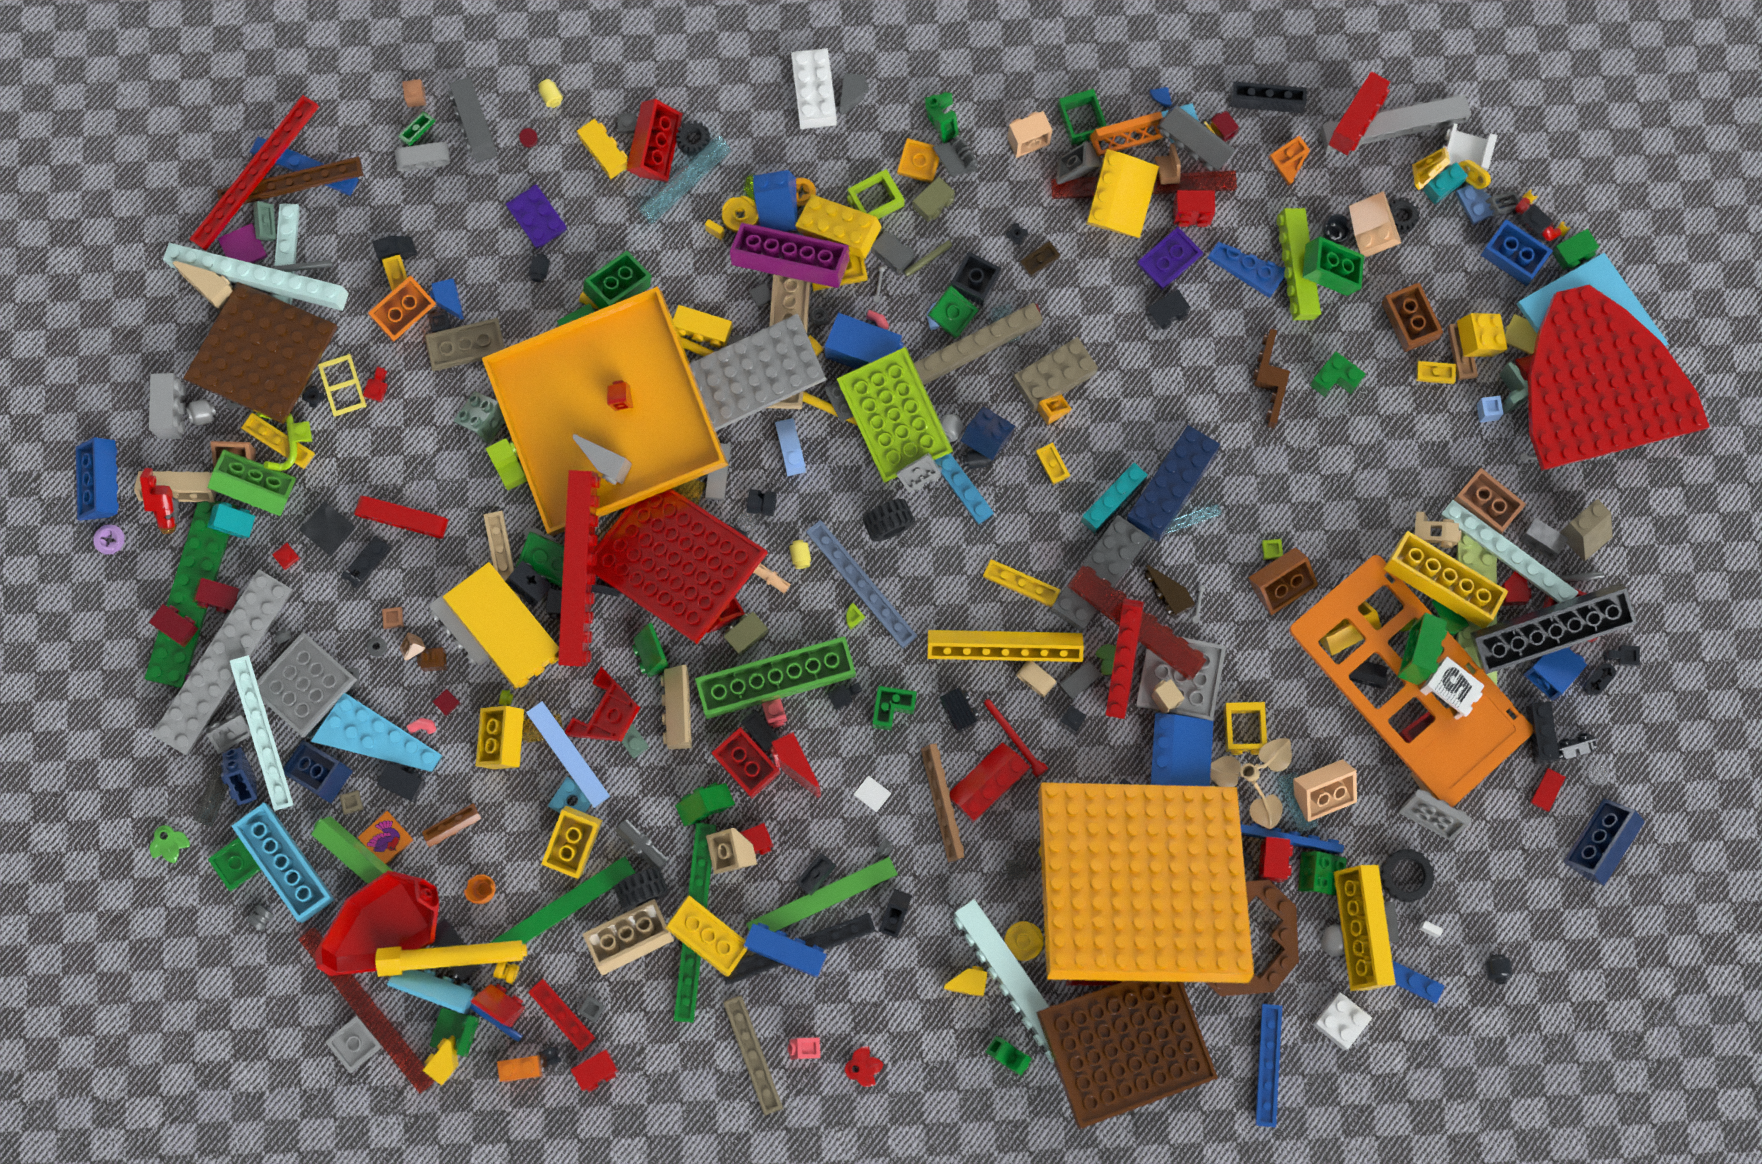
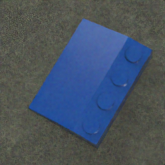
[1151,713,1214,786]

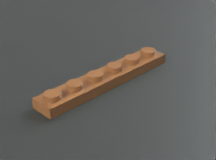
[921,743,964,862]

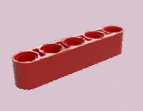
[354,495,449,539]

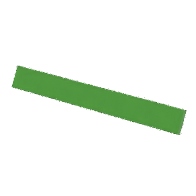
[746,857,898,932]

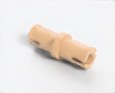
[753,563,791,594]

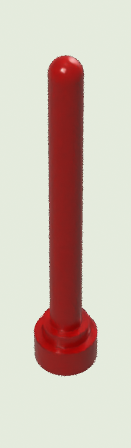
[984,699,1049,778]

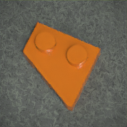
[1269,135,1310,186]

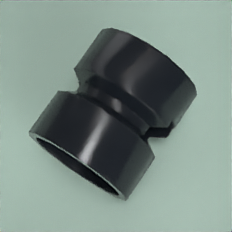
[747,489,777,517]

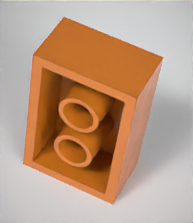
[368,275,436,342]

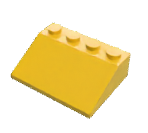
[1086,149,1159,239]

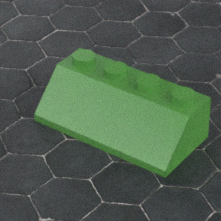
[207,449,296,516]

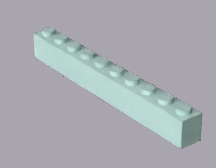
[163,243,349,311]

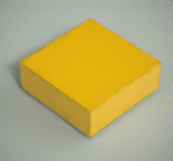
[705,219,725,240]

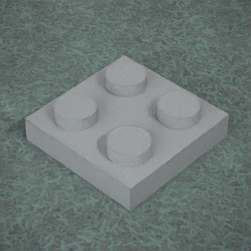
[325,1016,383,1073]

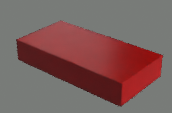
[1530,768,1566,812]

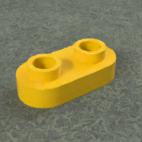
[1459,159,1491,189]

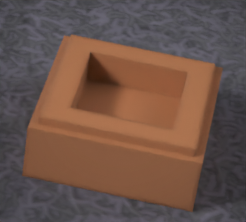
[382,607,404,629]

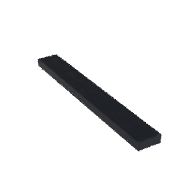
[723,913,876,986]

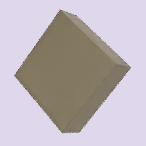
[339,790,364,815]

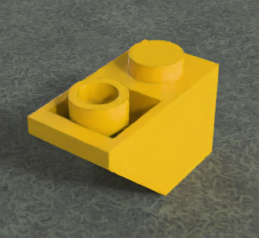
[423,1035,459,1086]

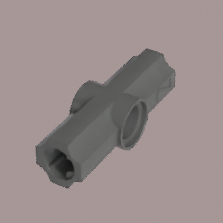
[615,819,669,869]

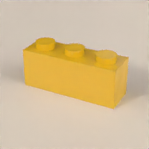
[577,118,628,180]
[673,305,733,348]

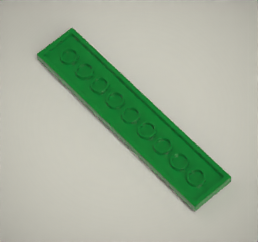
[144,500,238,688]

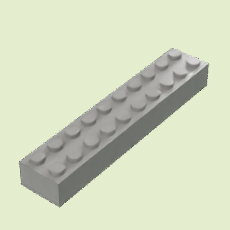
[152,569,293,756]

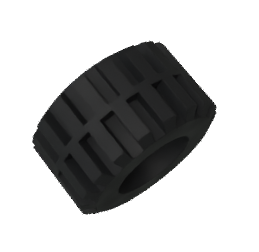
[862,499,915,542]
[614,868,669,911]

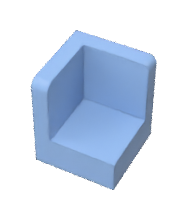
[1477,396,1504,422]

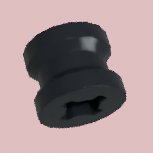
[538,1046,562,1068]

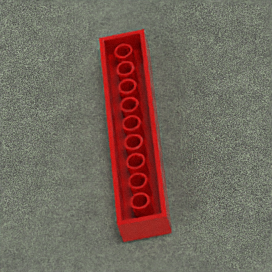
[558,470,601,666]

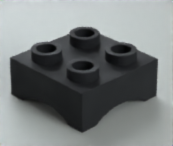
[299,501,356,556]

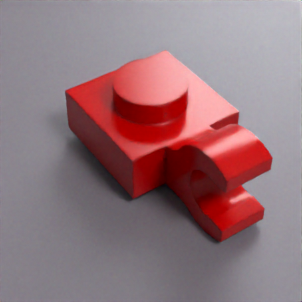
[363,367,388,403]

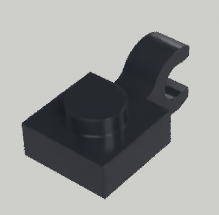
[1604,645,1640,667]
[827,682,863,711]

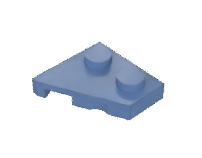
[1455,185,1505,225]

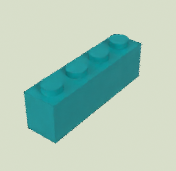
[1081,463,1148,534]

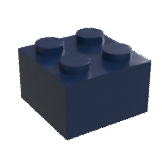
[961,407,1016,461]

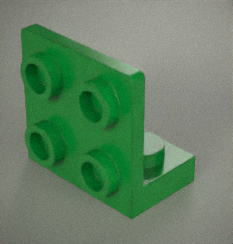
[1298,851,1347,896]
[429,1008,480,1058]

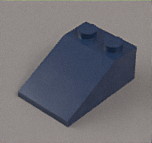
[283,740,353,804]

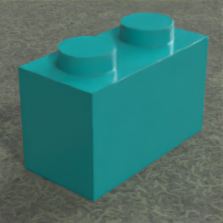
[1423,162,1468,205]
[207,502,256,539]

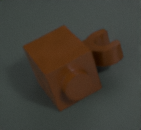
[417,647,447,672]

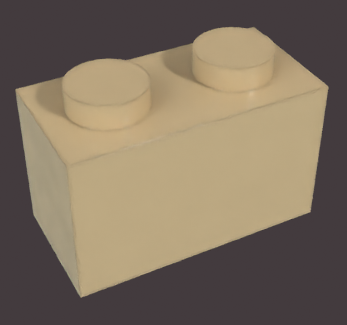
[1151,679,1185,714]

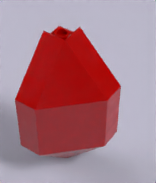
[315,870,439,976]

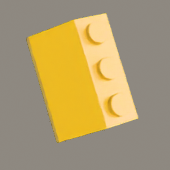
[1319,601,1382,655]

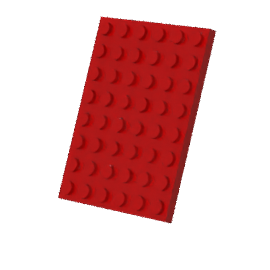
[593,489,768,644]

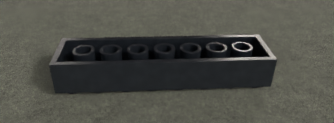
[1470,583,1637,674]

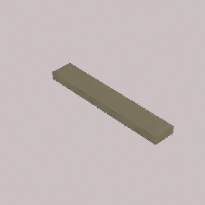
[723,995,783,1116]

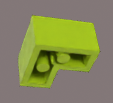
[486,438,527,491]

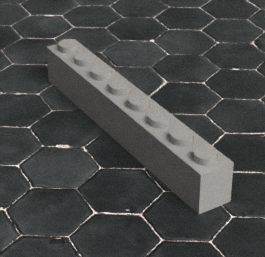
[1320,94,1471,152]

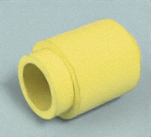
[538,79,563,108]
[789,540,811,569]

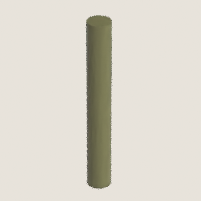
[903,240,953,278]

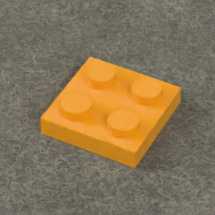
[897,138,940,183]

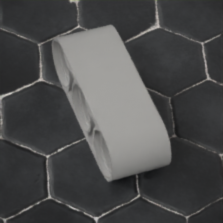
[395,142,450,172]

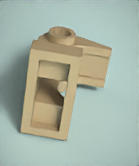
[1415,512,1461,549]

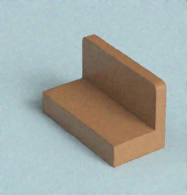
[1154,144,1181,184]

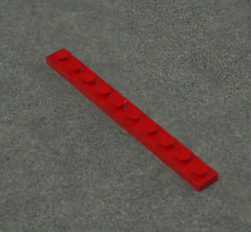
[189,95,319,251]

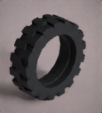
[1380,849,1435,902]

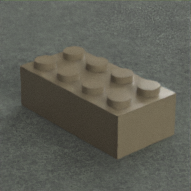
[1013,337,1098,412]

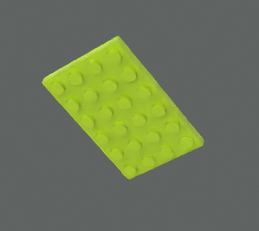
[837,347,953,483]

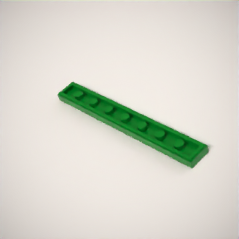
[490,856,636,944]

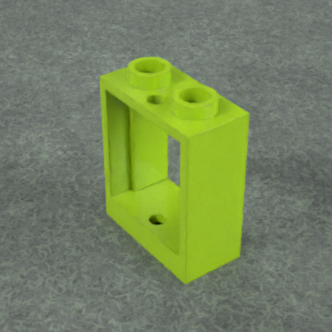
[846,169,904,219]

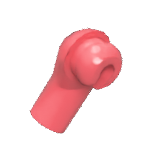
[866,310,889,330]
[407,718,436,734]

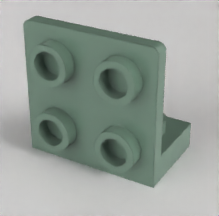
[1499,362,1528,415]
[454,391,505,444]

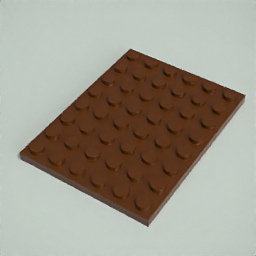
[1036,981,1218,1130]

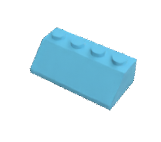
[387,969,477,1015]

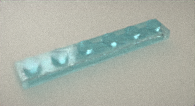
[639,135,731,224]

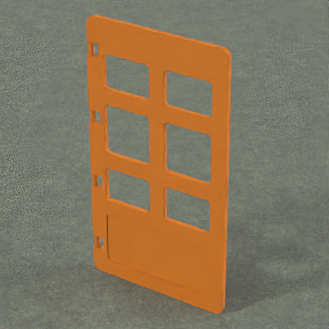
[1289,555,1533,807]

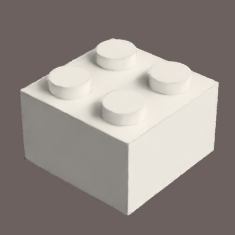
[1312,992,1372,1050]

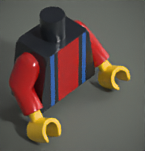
[1515,189,1571,242]

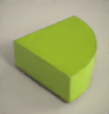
[846,603,865,630]

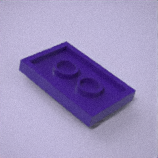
[505,184,568,249]
[1137,227,1203,290]

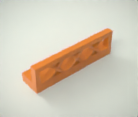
[1090,111,1163,156]

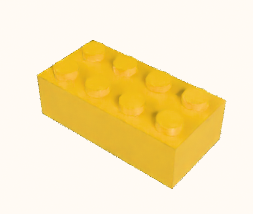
[795,194,881,259]

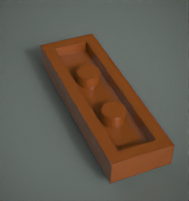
[422,803,481,848]

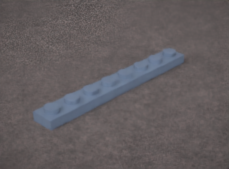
[806,520,918,649]

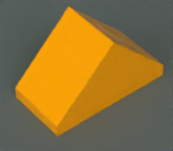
[1037,394,1072,425]

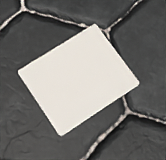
[854,776,891,812]

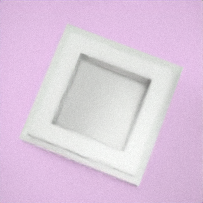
[1418,921,1443,938]

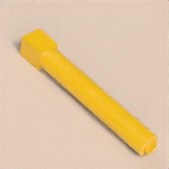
[375,940,527,977]

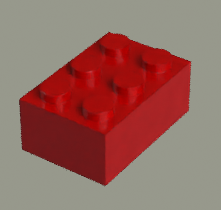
[711,727,780,799]

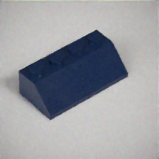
[1563,798,1645,886]

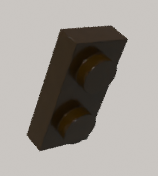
[1019,241,1061,278]

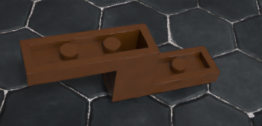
[1252,328,1290,429]

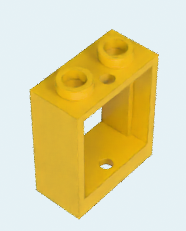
[1223,702,1267,755]

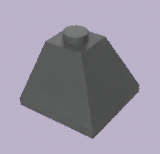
[1056,141,1101,185]

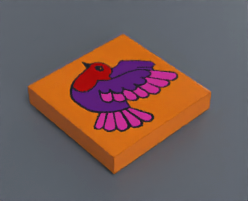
[358,811,414,865]

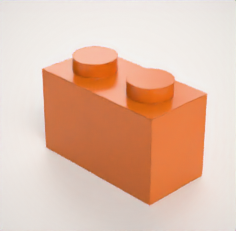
[497,1056,543,1082]

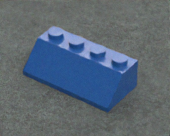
[76,437,119,521]

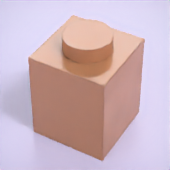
[403,79,427,107]

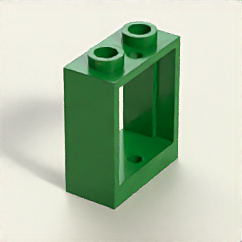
[1058,89,1107,145]

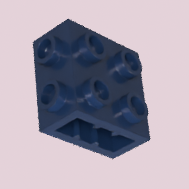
[220,747,257,806]

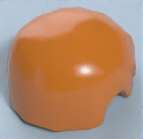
[464,874,496,904]

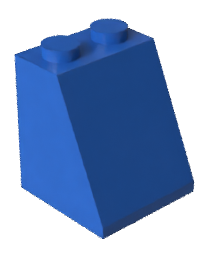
[1523,647,1587,701]

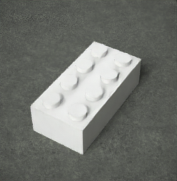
[791,48,837,129]

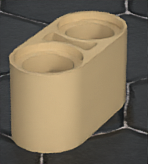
[1016,661,1056,697]

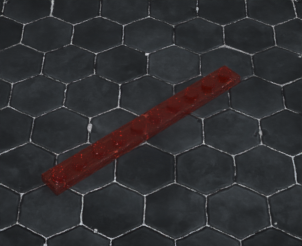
[1051,170,1237,199]
[298,927,437,1094]

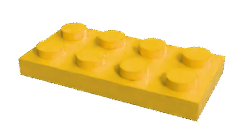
[665,896,747,977]

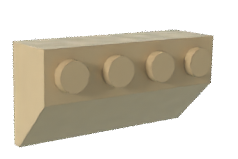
[661,665,692,749]
[583,899,674,975]

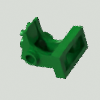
[925,92,959,144]

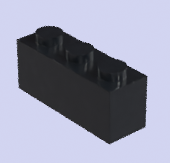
[1526,701,1560,764]
[430,919,483,982]

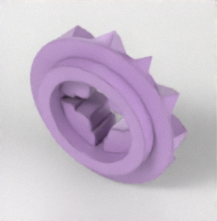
[94,524,125,555]

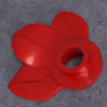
[844,1046,883,1087]

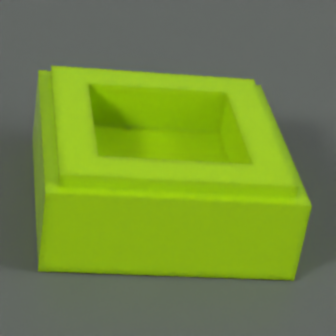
[1261,539,1283,560]

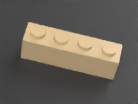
[134,471,217,502]

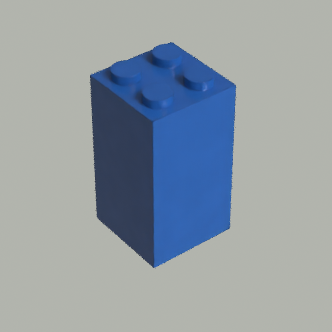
[825,313,904,369]

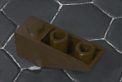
[1144,565,1195,619]

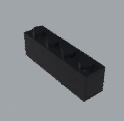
[1229,81,1307,114]

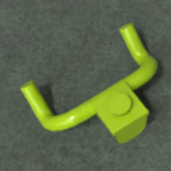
[257,413,313,471]

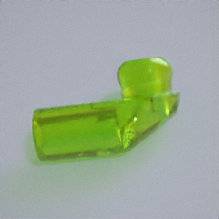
[744,174,756,202]

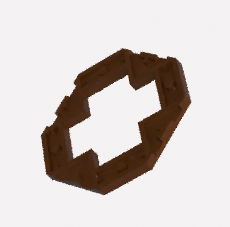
[1204,879,1299,997]

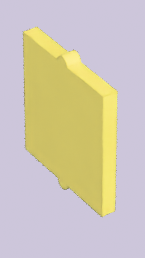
[1505,314,1537,355]

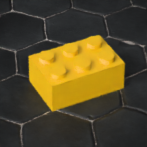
[476,706,524,769]
[541,806,603,879]

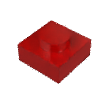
[272,543,300,570]

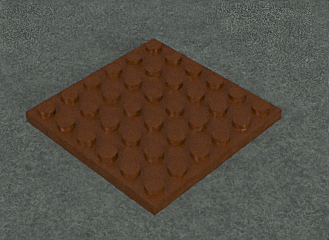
[183,282,338,424]

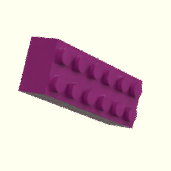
[730,223,850,288]

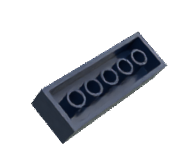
[1127,425,1220,542]

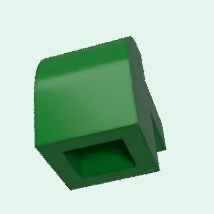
[985,1036,1032,1075]

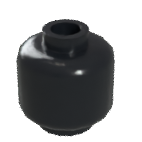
[1485,954,1513,985]

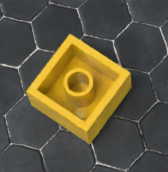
[1457,313,1508,357]

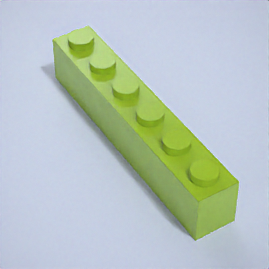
[1276,208,1321,321]

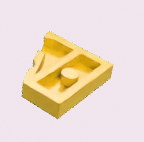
[1412,147,1450,190]

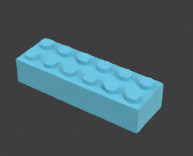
[232,803,335,923]

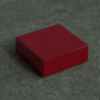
[433,689,461,717]

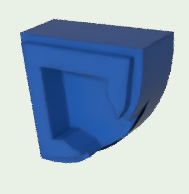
[1150,87,1172,107]

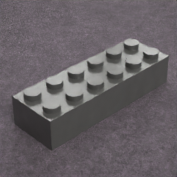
[1051,515,1149,633]

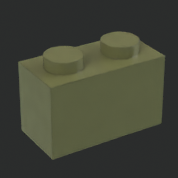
[912,177,955,222]
[724,612,769,657]

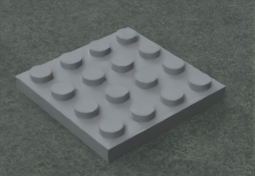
[1136,631,1226,721]
[257,632,357,738]

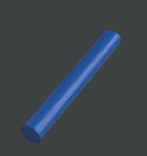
[470,1004,523,1042]

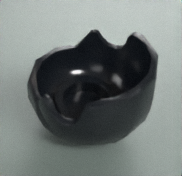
[1322,214,1351,244]

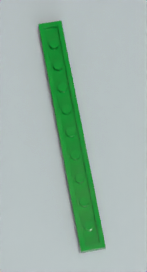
[674,823,716,1023]

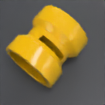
[493,962,520,984]

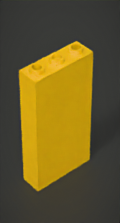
[442,562,559,689]

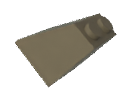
[1559,499,1613,562]

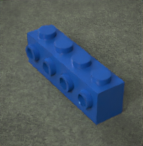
[744,923,827,978]

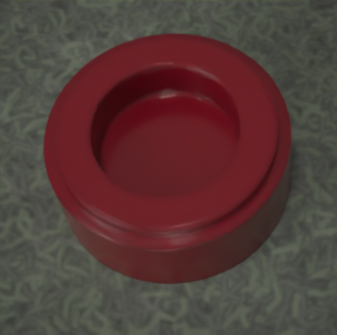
[519,128,538,148]

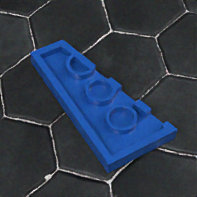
[1207,242,1286,298]

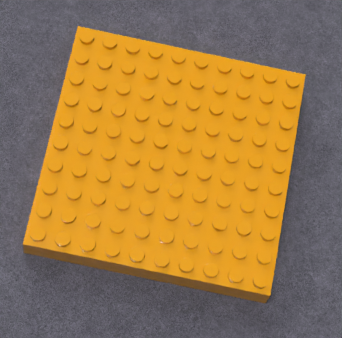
[482,286,728,536]
[1038,782,1254,983]

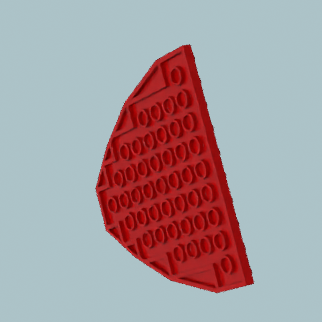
[1528,284,1710,471]

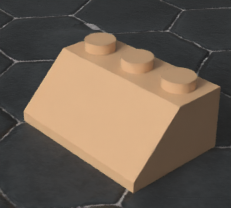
[1293,759,1357,822]

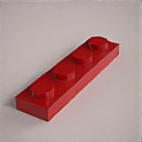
[528,979,596,1052]

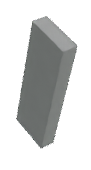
[705,443,731,501]

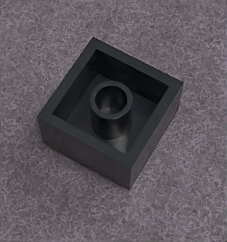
[950,251,1002,307]

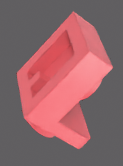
[762,698,787,728]
[788,1038,820,1060]

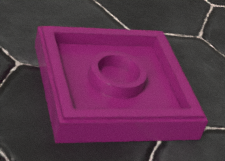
[218,223,268,264]

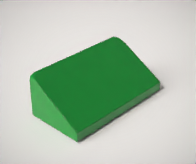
[398,111,436,146]
[1431,600,1470,636]

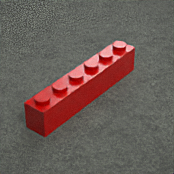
[1105,598,1144,719]

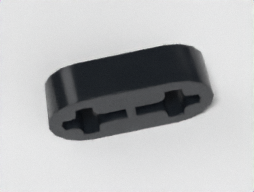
[1584,663,1616,696]

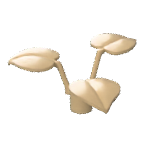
[1210,738,1292,829]

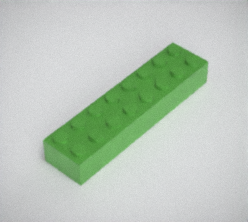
[695,636,856,719]

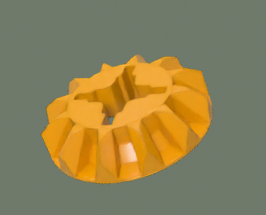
[796,178,816,207]

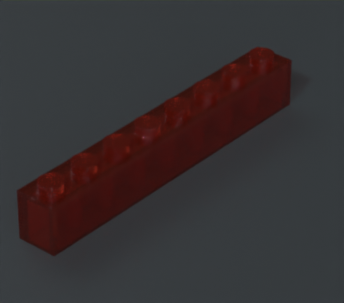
[1067,565,1207,680]

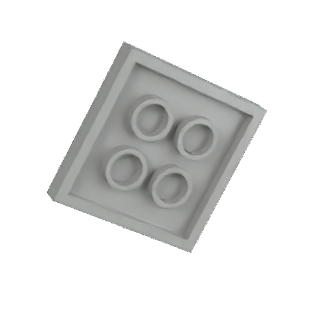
[1399,789,1472,841]

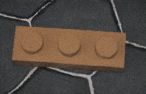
[1447,324,1478,380]

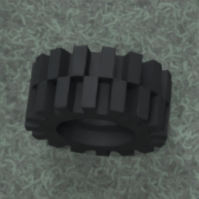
[676,120,710,157]
[1389,197,1420,234]

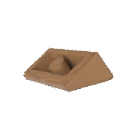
[400,632,426,661]

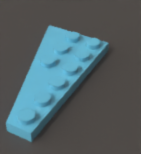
[311,693,443,772]

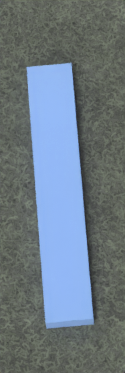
[526,701,611,808]

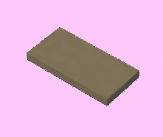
[424,318,505,372]

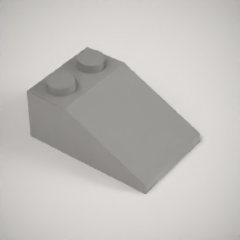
[572,434,632,485]

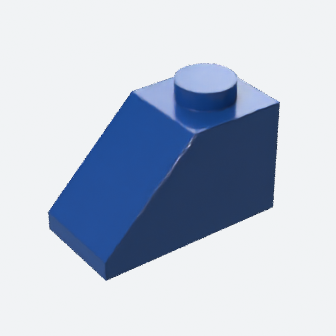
[430,278,464,320]

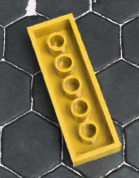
[1384,531,1508,629]
[1334,865,1396,991]

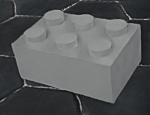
[149,373,186,439]

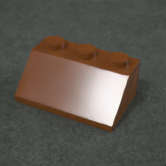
[1248,547,1318,615]

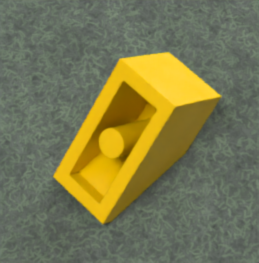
[944,966,988,997]

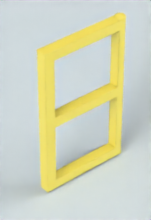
[318,354,366,417]

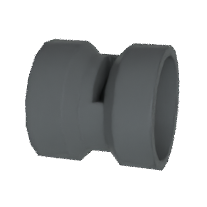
[246,904,275,931]

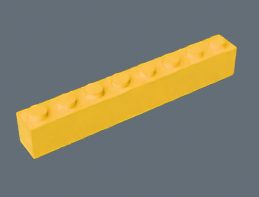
[928,630,1084,662]

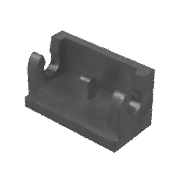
[1519,517,1568,561]

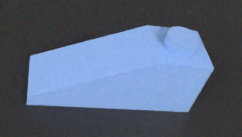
[775,418,806,476]

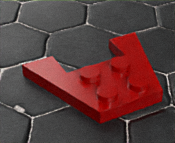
[564,667,641,742]

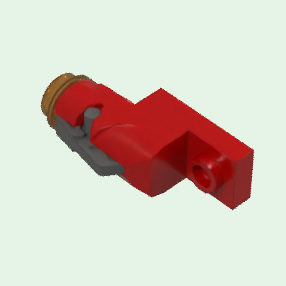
[140,468,179,534]

